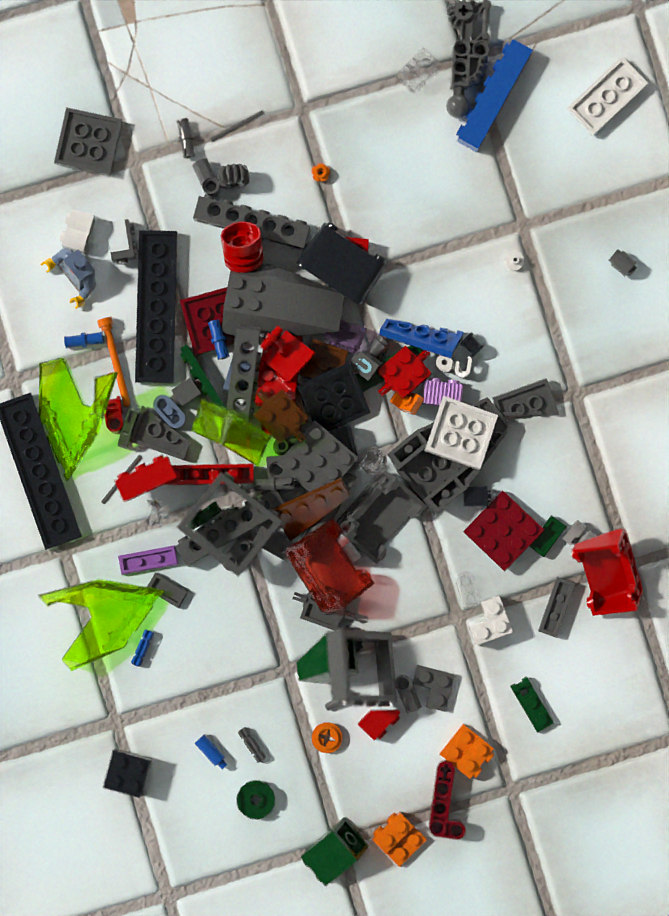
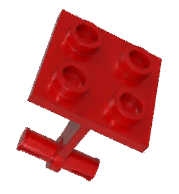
[259,325,315,382]

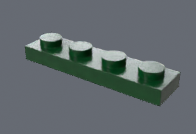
[179,344,226,415]

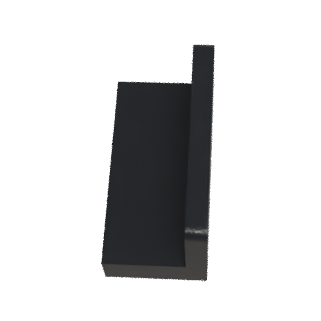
[331,425,359,464]

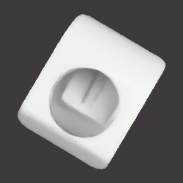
[436,355,472,378]

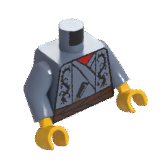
[41,248,96,309]

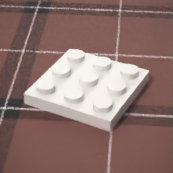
[425,396,498,470]

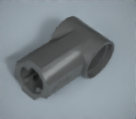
[192,158,221,197]
[395,675,422,714]

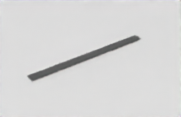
[210,110,264,142]
[101,455,142,504]

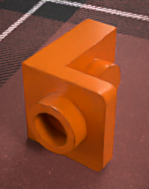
[390,392,424,415]

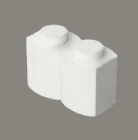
[60,209,96,254]

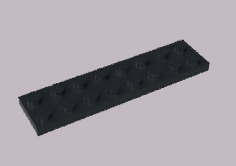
[135,230,178,384]
[0,392,82,550]

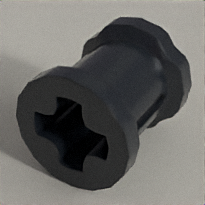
[460,332,485,357]

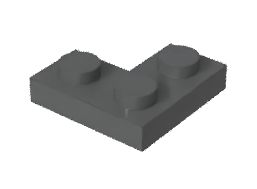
[412,665,455,712]

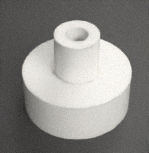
[505,251,524,271]

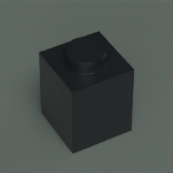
[463,486,491,507]

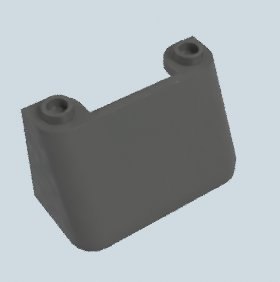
[335,471,427,564]

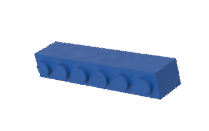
[456,39,533,152]

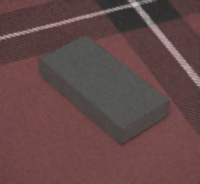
[146,572,188,608]

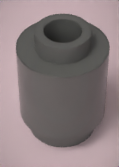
[608,249,637,277]

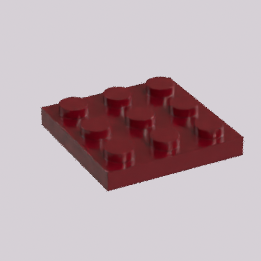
[180,287,236,356]
[463,490,545,572]

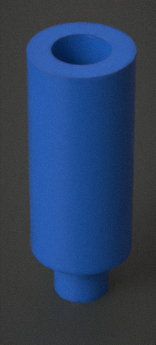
[194,734,228,769]

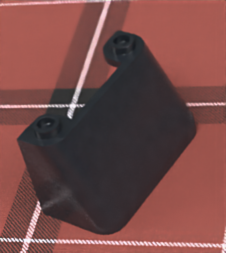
[296,222,388,305]

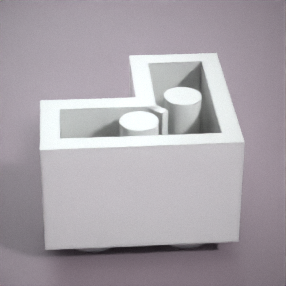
[469,596,513,645]

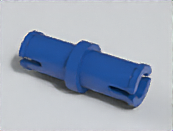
[208,320,230,360]
[64,332,104,349]

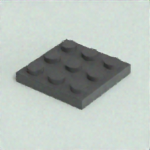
[54,107,123,176]
[277,420,358,492]

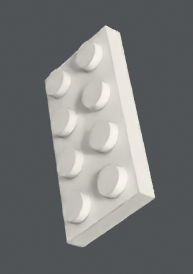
[567,56,648,136]

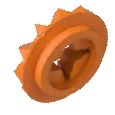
[312,722,342,753]

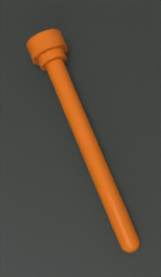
[97,317,131,407]

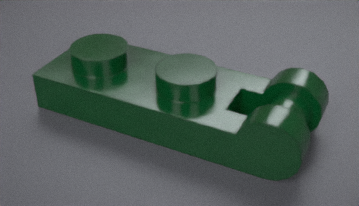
[510,676,554,733]

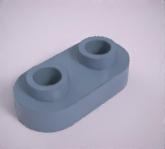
[153,395,186,429]

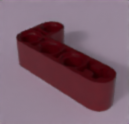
[428,760,466,840]

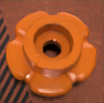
[312,163,330,182]

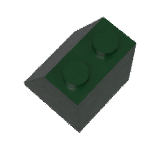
[296,633,359,684]
[300,817,369,886]

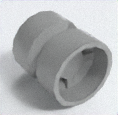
[562,520,597,546]

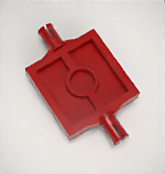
[377,346,432,399]

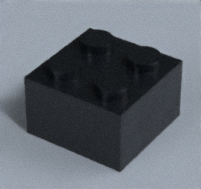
[103,749,152,798]

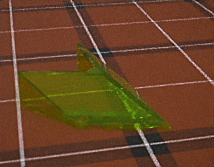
[39,357,118,481]
[191,399,272,466]
[38,579,164,671]

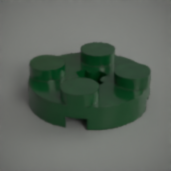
[187,501,222,530]
[236,780,275,820]

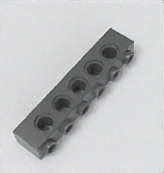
[193,195,310,251]
[223,324,264,443]
[175,490,284,566]

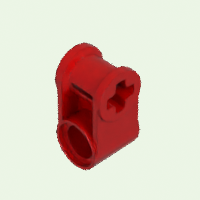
[101,396,124,434]

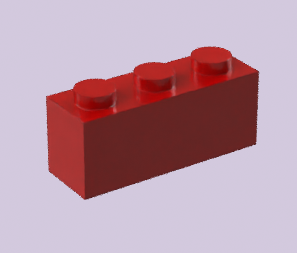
[114,455,178,503]

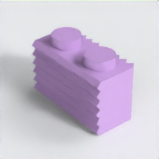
[422,377,464,406]

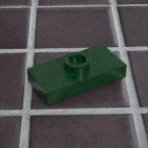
[529,515,567,557]

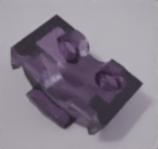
[324,320,367,354]

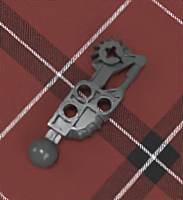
[446,0,491,118]

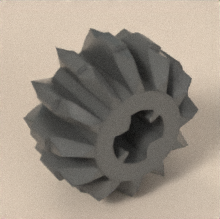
[217,164,250,189]

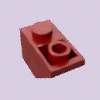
[357,709,401,741]

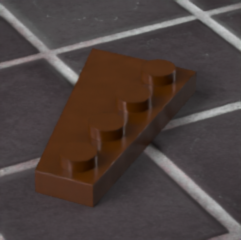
[272,478,350,541]

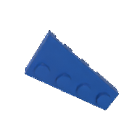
[379,319,464,358]

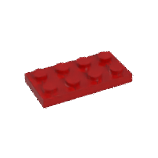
[255,336,303,406]

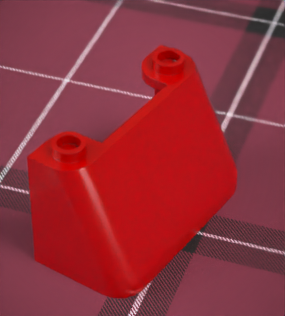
[572,528,643,616]

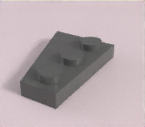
[492,378,559,416]
[130,405,190,460]

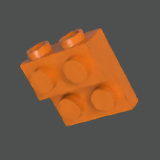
[439,724,494,779]
[372,811,427,867]

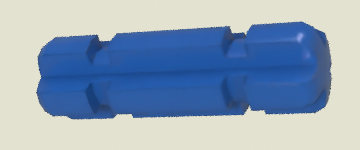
[131,630,154,667]

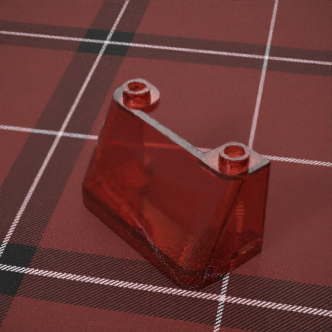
[285,519,375,613]

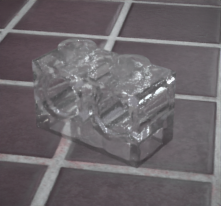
[397,47,440,93]

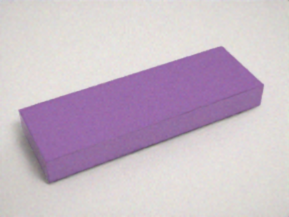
[118,545,178,575]

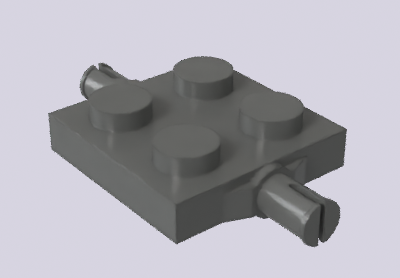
[292,582,356,630]

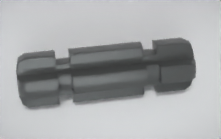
[238,727,266,763]

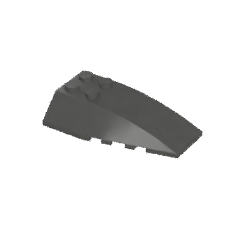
[222,263,345,339]
[388,397,512,513]

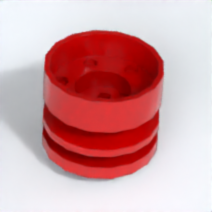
[220,222,264,273]

